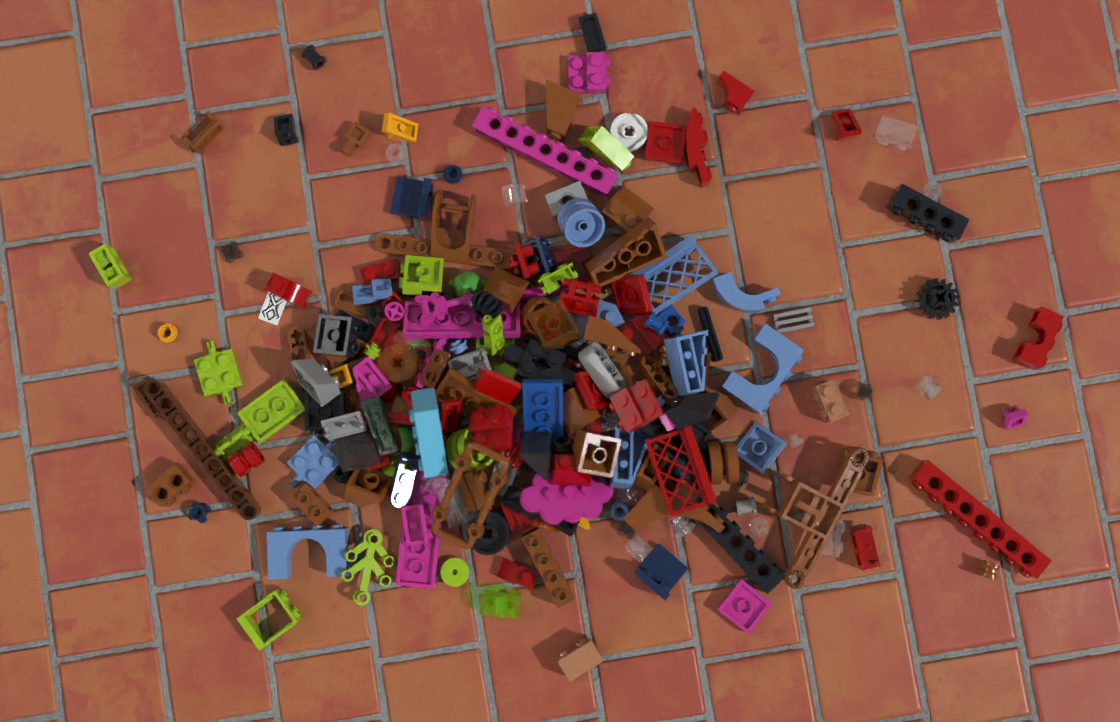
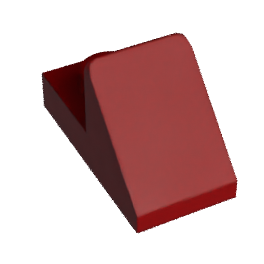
[831,108,862,141]
[497,558,539,589]

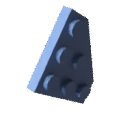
[548,294,625,348]

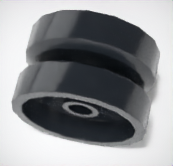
[466,510,511,555]

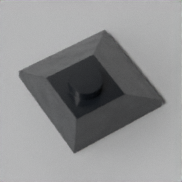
[664,392,720,430]

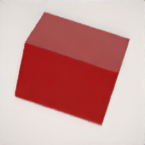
[473,367,522,405]

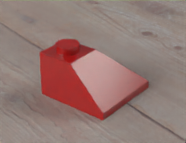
[549,450,591,486]

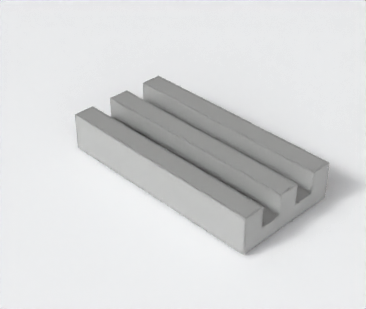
[772,307,815,333]

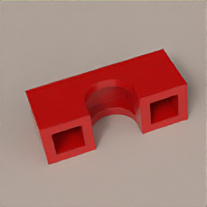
[1012,307,1064,370]

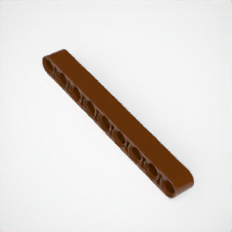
[144,379,261,520]

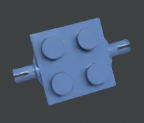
[287,435,342,489]

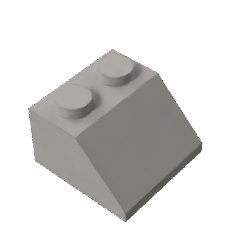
[291,359,340,407]

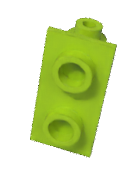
[538,263,579,294]
[482,314,504,356]
[214,423,255,460]

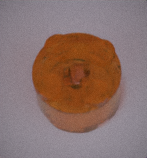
[377,344,421,382]

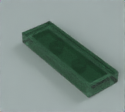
[360,395,400,456]

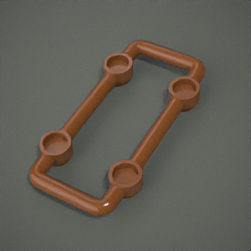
[431,442,509,549]

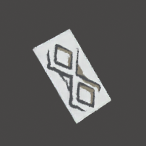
[258,292,287,325]

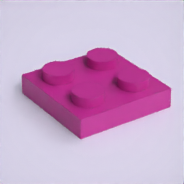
[717,578,772,635]

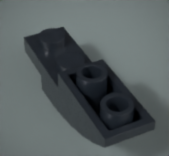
[500,485,580,537]

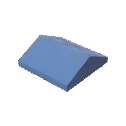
[736,422,787,474]

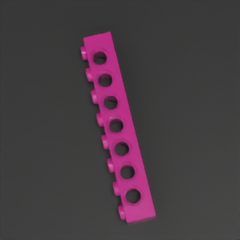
[472,106,618,198]

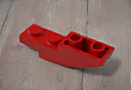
[684,107,712,187]

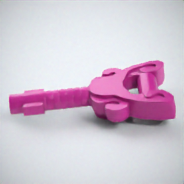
[414,292,476,326]

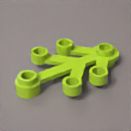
[341,529,395,606]

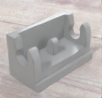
[448,348,492,382]
[321,411,367,441]

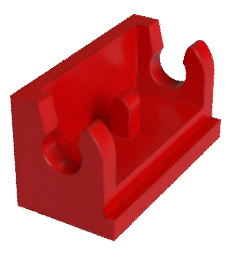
[850,526,881,570]

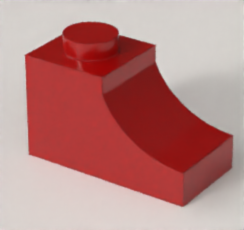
[717,70,755,115]
[265,272,312,308]

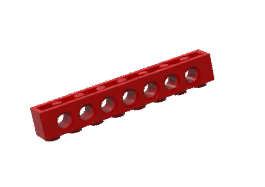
[909,460,1052,579]

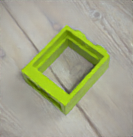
[237,588,302,651]

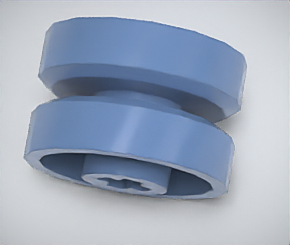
[557,198,605,247]

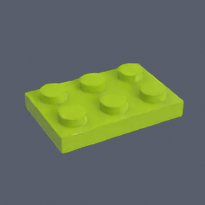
[237,379,305,444]

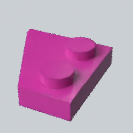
[352,356,393,410]

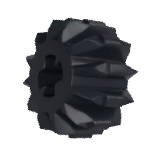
[469,290,503,319]

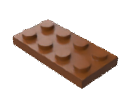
[435,368,518,420]

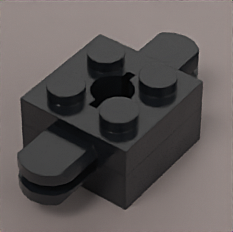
[503,339,577,389]

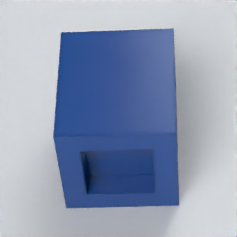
[657,305,686,336]

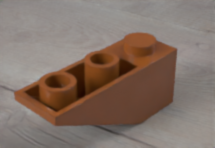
[583,316,641,357]

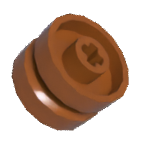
[705,441,739,485]

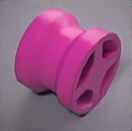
[384,302,404,321]

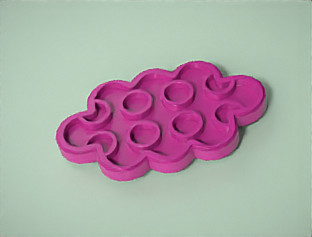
[520,471,613,524]

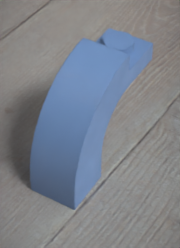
[711,272,781,313]

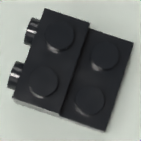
[313,314,362,358]
[305,391,346,435]

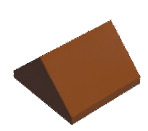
[563,386,605,434]

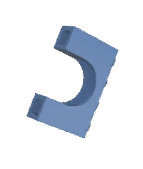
[720,323,803,414]
[267,524,350,580]

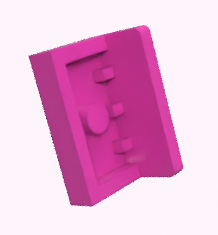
[401,503,433,546]

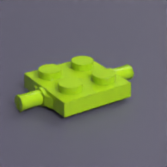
[194,341,244,405]

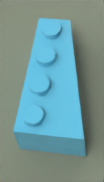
[409,388,448,478]

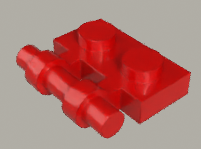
[559,278,602,317]

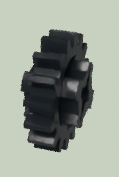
[915,278,960,320]

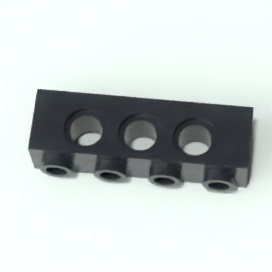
[886,184,970,243]

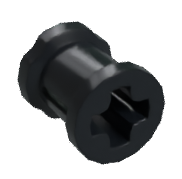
[301,45,326,70]

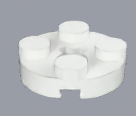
[610,113,648,152]

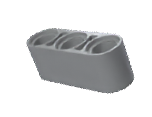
[578,342,627,399]

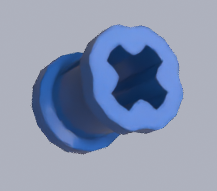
[644,312,669,336]

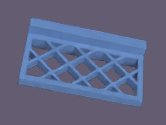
[631,235,718,315]

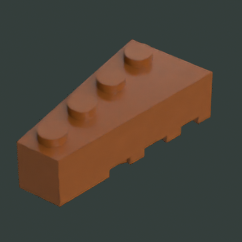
[585,216,667,286]

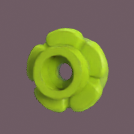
[363,342,381,360]

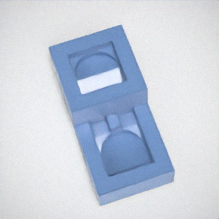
[352,279,392,305]

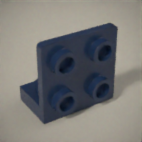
[390,177,434,221]
[634,544,688,601]

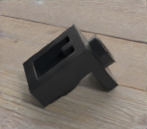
[274,114,299,146]

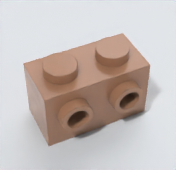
[811,379,849,423]
[557,638,603,682]

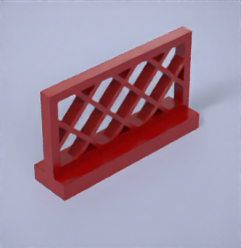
[645,425,717,517]

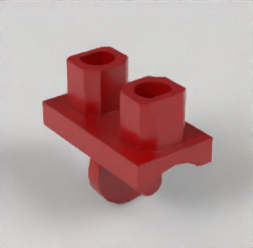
[507,244,540,280]

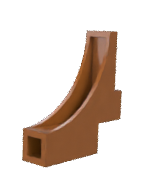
[623,481,725,533]

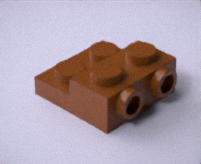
[837,446,883,497]

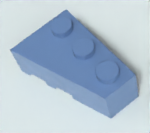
[664,330,708,396]
[610,425,650,489]

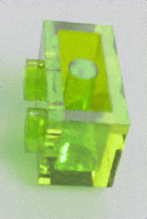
[479,586,522,619]

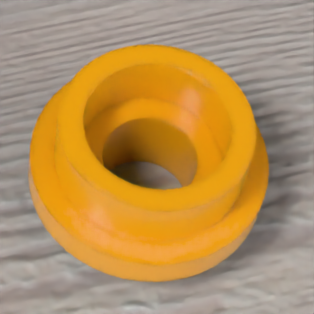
[158,323,178,342]

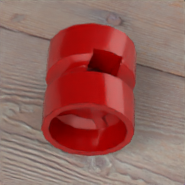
[227,442,265,477]

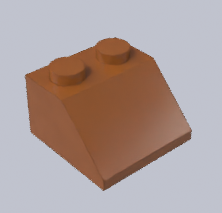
[601,186,654,234]
[573,429,622,478]

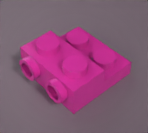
[568,52,610,94]

